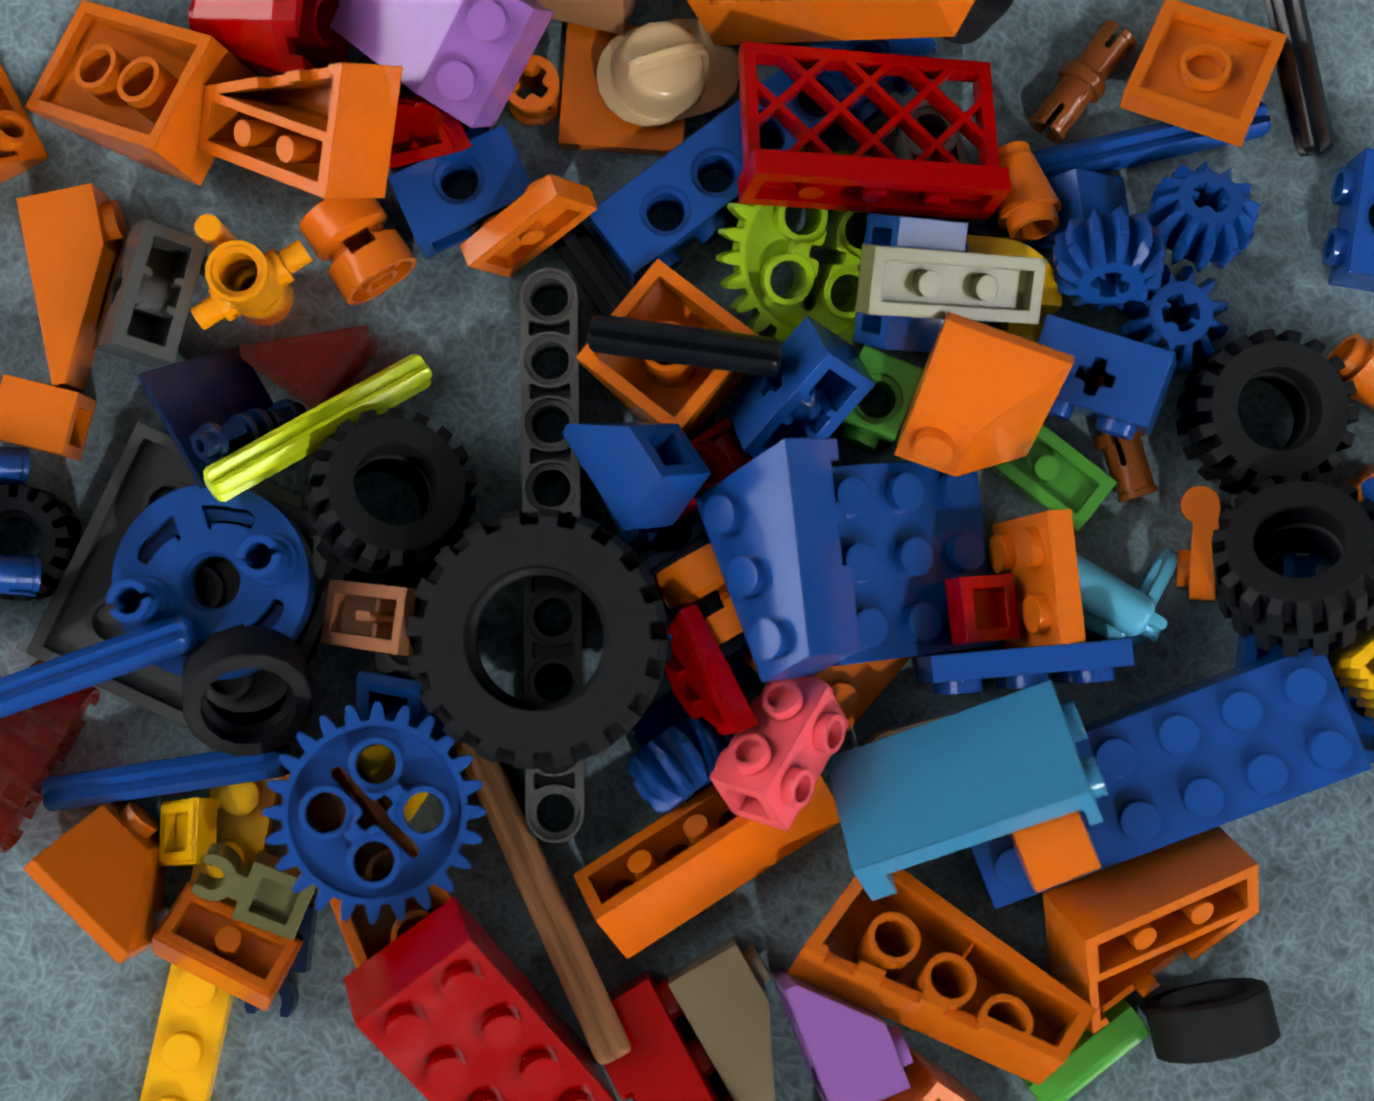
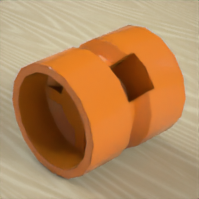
[299,198,417,305]
[653,543,743,645]

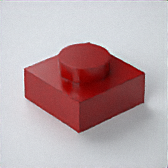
[945,573,1020,645]

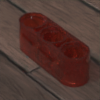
[0,659,100,853]

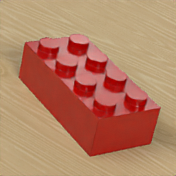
[344,896,617,1101]

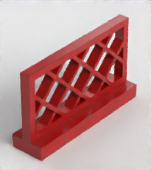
[738,41,1011,220]

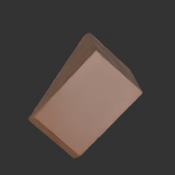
[320,579,419,656]

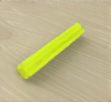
[203,354,433,502]

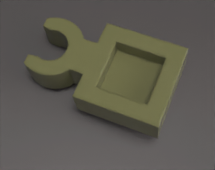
[191,843,316,941]

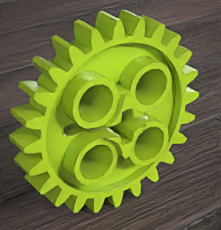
[715,150,898,347]

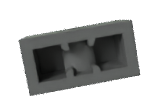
[92,218,207,368]

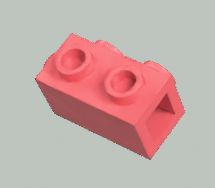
[709,676,849,831]

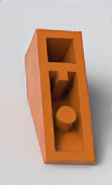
[16,183,126,393]

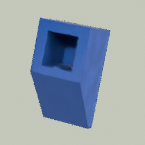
[562,421,711,531]

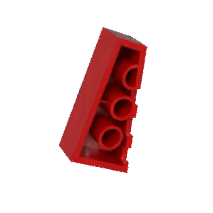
[603,970,734,1101]

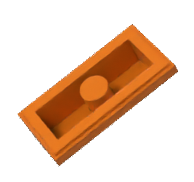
[152,882,303,1011]

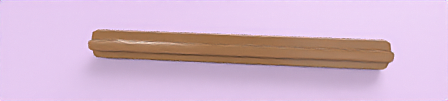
[453,741,631,1065]

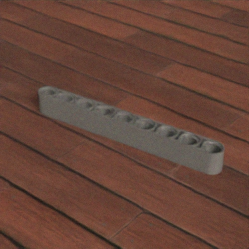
[520,267,587,843]

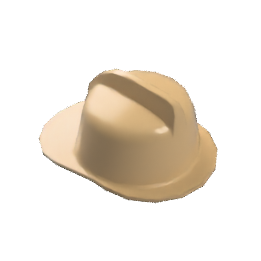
[596,18,739,127]

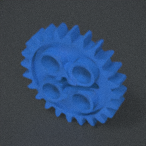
[263,702,486,924]

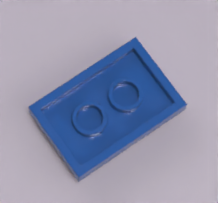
[914,639,1135,695]

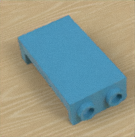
[826,680,1108,901]

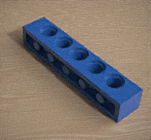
[588,38,938,286]

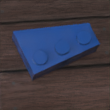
[694,438,861,683]

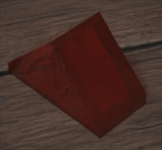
[239,325,378,409]

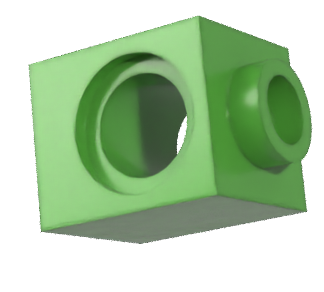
[838,345,923,451]

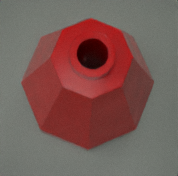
[188,0,349,77]

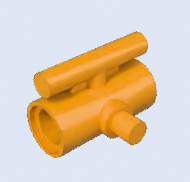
[190,214,313,331]

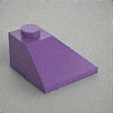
[770,967,913,1101]

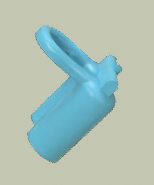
[1076,548,1178,645]

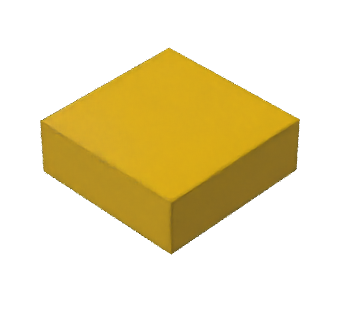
[158,797,218,867]

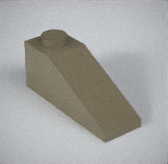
[668,936,775,1101]

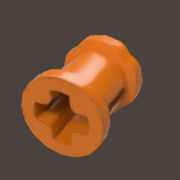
[508,54,561,127]

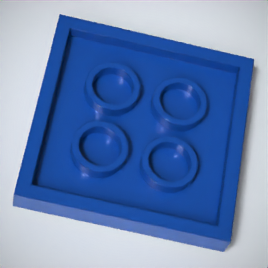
[831,461,1000,667]

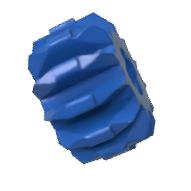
[1146,161,1260,273]
[1053,206,1165,313]
[1118,265,1229,373]
[627,715,733,813]

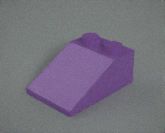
[329,0,554,128]

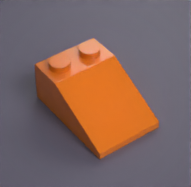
[25,0,258,186]

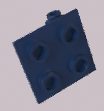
[137,345,307,489]

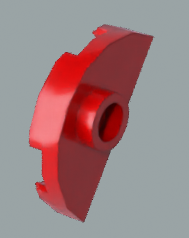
[389,96,472,169]
[665,604,758,735]

